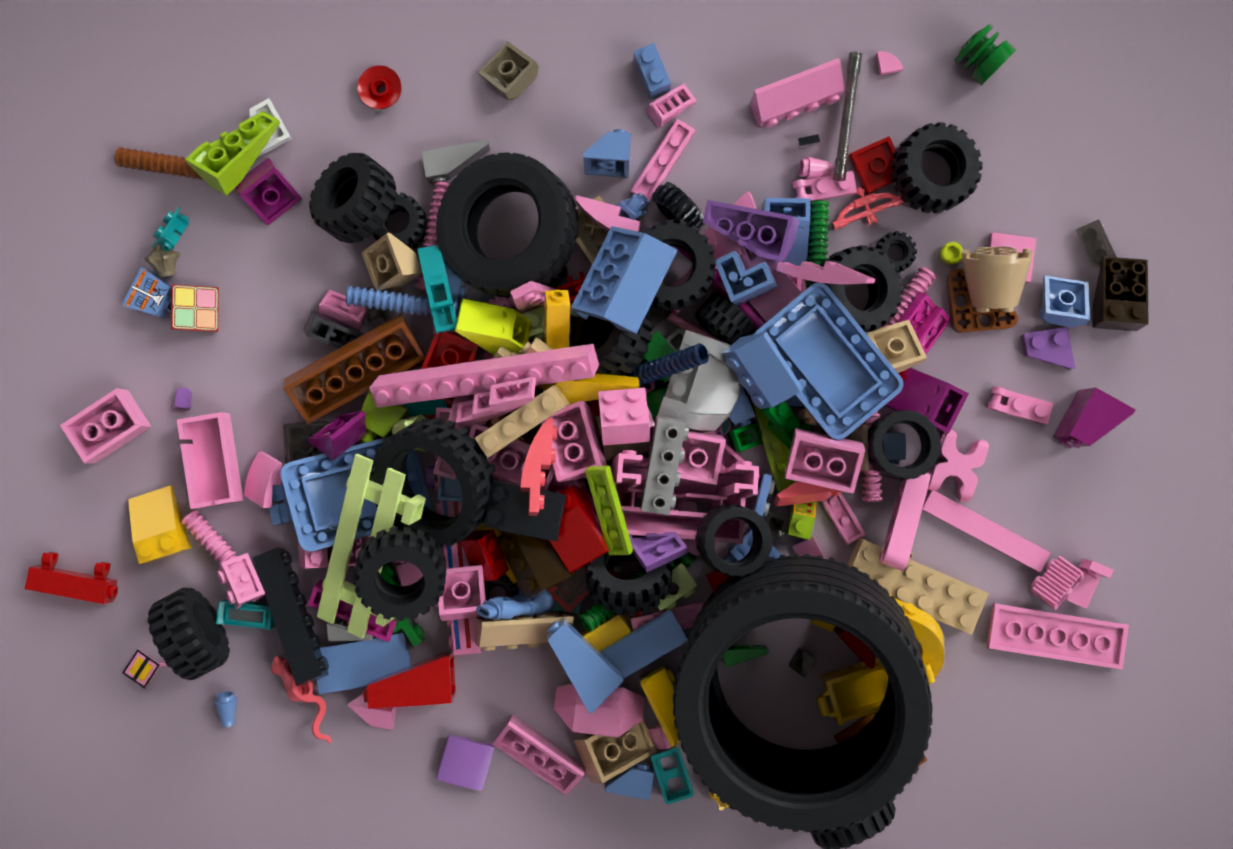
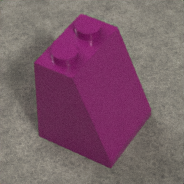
[1053,387,1136,449]

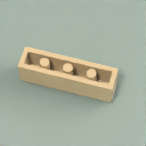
[475,384,570,458]

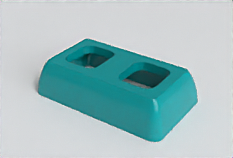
[651,747,694,805]

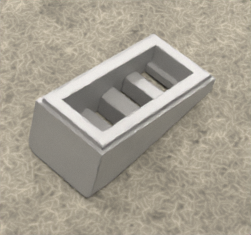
[327,617,374,641]

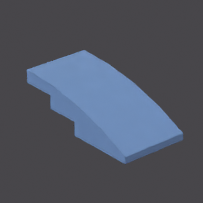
[317,632,411,694]

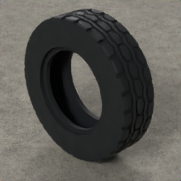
[436,152,579,298]

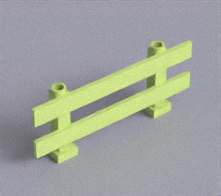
[317,454,426,639]

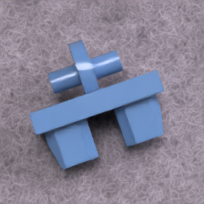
[617,192,650,220]

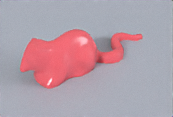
[271,656,332,744]

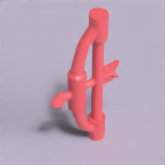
[831,187,906,230]

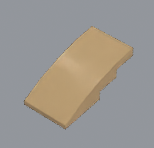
[866,320,927,373]

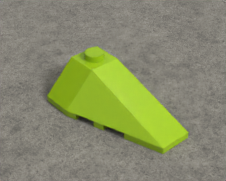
[185,111,280,196]

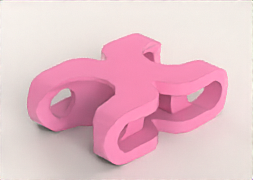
[927,429,989,503]

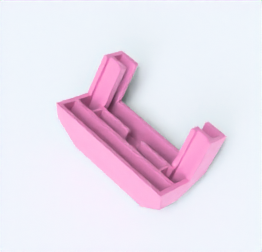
[611,450,759,544]

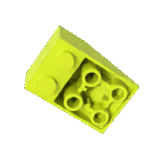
[455,298,531,355]

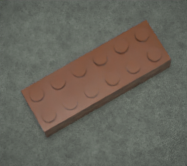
[283,314,426,424]

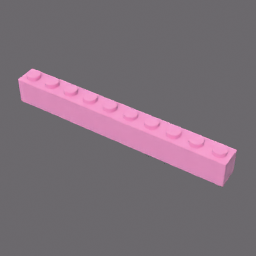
[369,344,599,408]

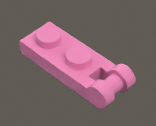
[792,171,857,203]
[987,386,1054,425]

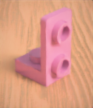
[1066,559,1113,608]

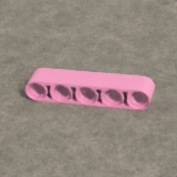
[880,464,931,571]

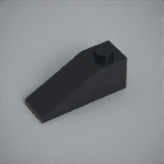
[303,310,365,348]

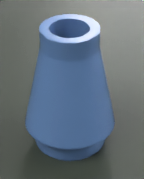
[214,691,237,727]

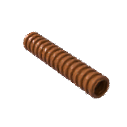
[114,147,203,180]

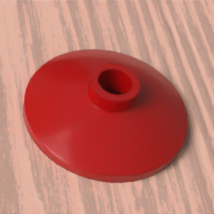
[357,65,402,109]

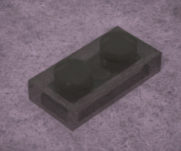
[1076,219,1116,269]

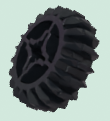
[652,181,705,232]

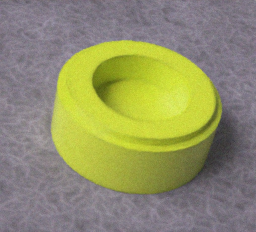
[940,242,963,265]

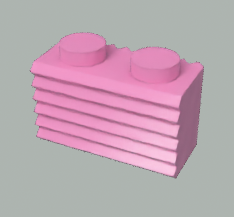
[1031,556,1084,611]

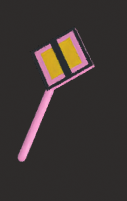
[122,649,167,689]

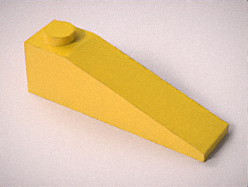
[542,373,639,405]

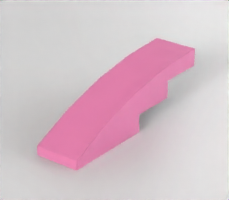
[776,261,875,285]
[456,377,536,427]

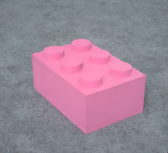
[60,388,152,463]
[785,428,865,494]

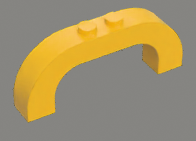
[811,594,944,679]

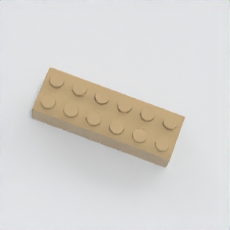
[847,538,989,635]

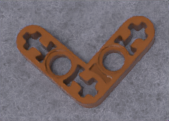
[946,269,1018,333]

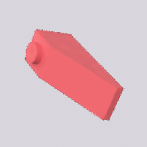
[774,481,843,507]

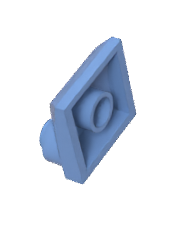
[1038,275,1090,327]

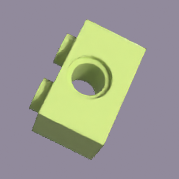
[657,562,697,611]

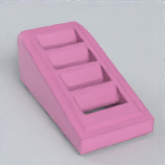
[646,83,696,128]

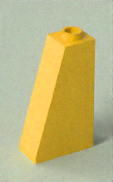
[542,290,570,350]

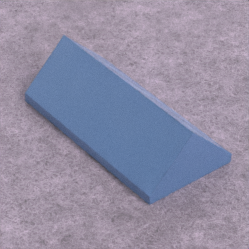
[599,610,689,679]

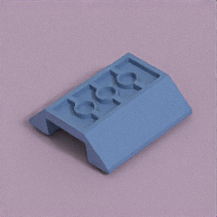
[570,226,677,334]

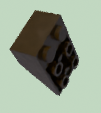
[1093,256,1149,331]

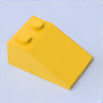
[128,485,192,564]

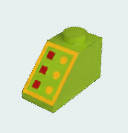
[784,501,817,540]

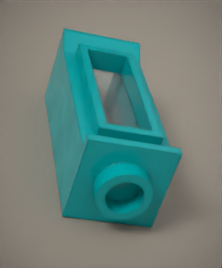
[216,599,276,630]

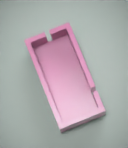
[177,412,244,509]

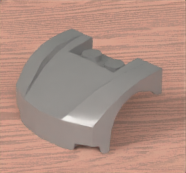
[658,330,742,432]

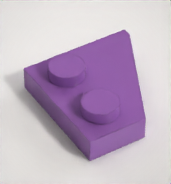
[1021,327,1075,370]

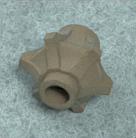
[144,244,180,277]

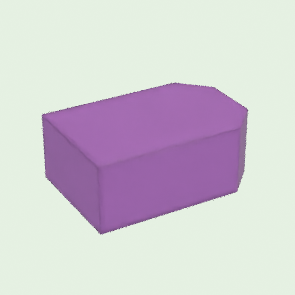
[174,388,192,409]

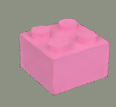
[598,388,650,446]

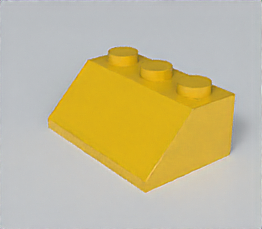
[580,614,632,651]
[640,665,680,747]

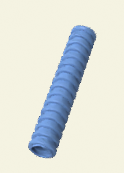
[345,286,459,318]

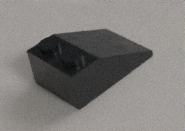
[483,480,567,541]

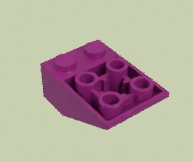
[885,368,969,434]

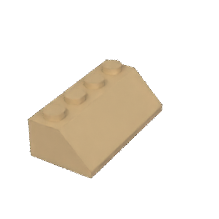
[475,612,573,651]

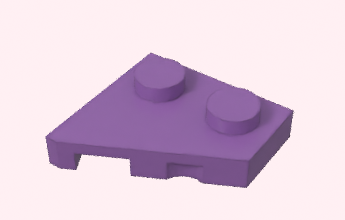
[629,532,688,572]

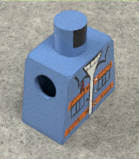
[122,267,171,318]

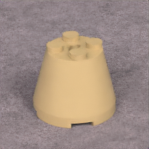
[961,246,1032,312]

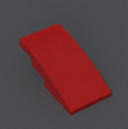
[421,332,479,419]

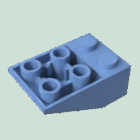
[762,198,810,266]

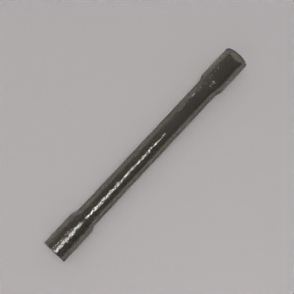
[832,51,862,182]

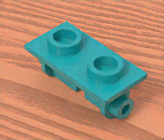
[151,206,189,251]

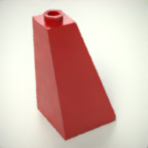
[363,650,456,709]

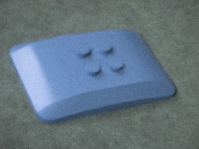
[754,283,903,440]
[280,437,432,552]

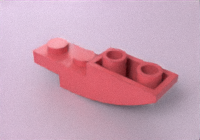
[520,418,557,516]

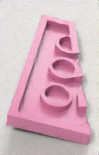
[510,281,555,314]

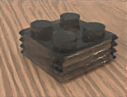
[283,421,330,464]

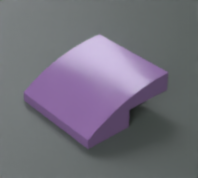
[436,734,494,791]

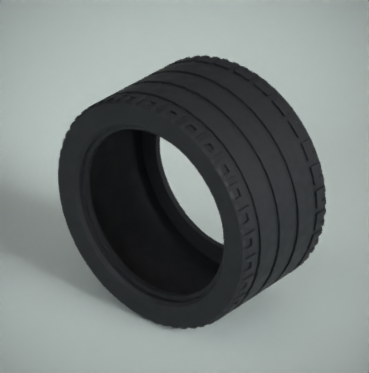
[673,554,933,832]

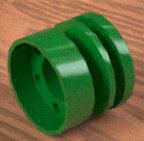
[954,24,1016,86]

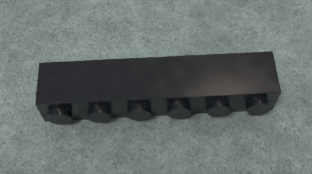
[253,547,329,686]

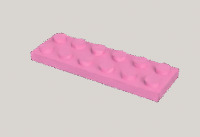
[986,603,1129,670]

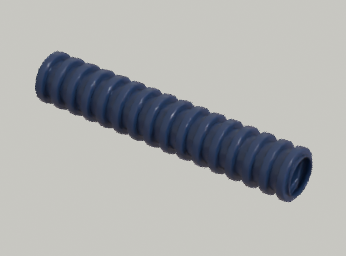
[626,343,709,387]

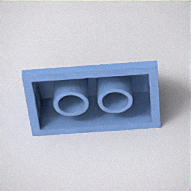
[583,129,631,178]
[722,332,803,409]

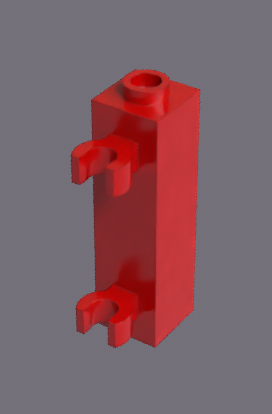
[25,552,118,604]

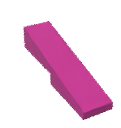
[308,579,397,642]

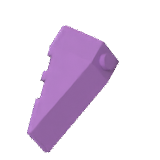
[702,200,800,262]

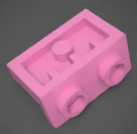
[217,553,265,609]

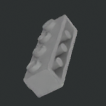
[640,415,689,515]

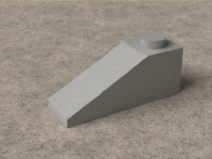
[422,140,490,184]

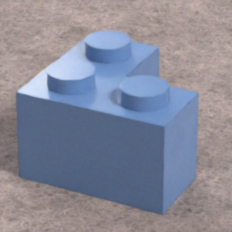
[716,251,778,306]

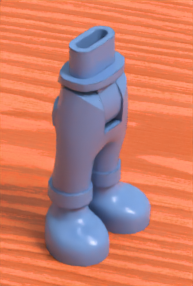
[476,588,553,620]

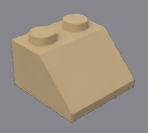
[362,233,423,292]

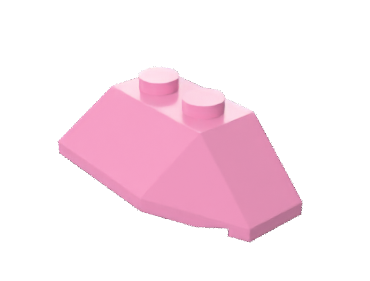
[553,684,645,738]

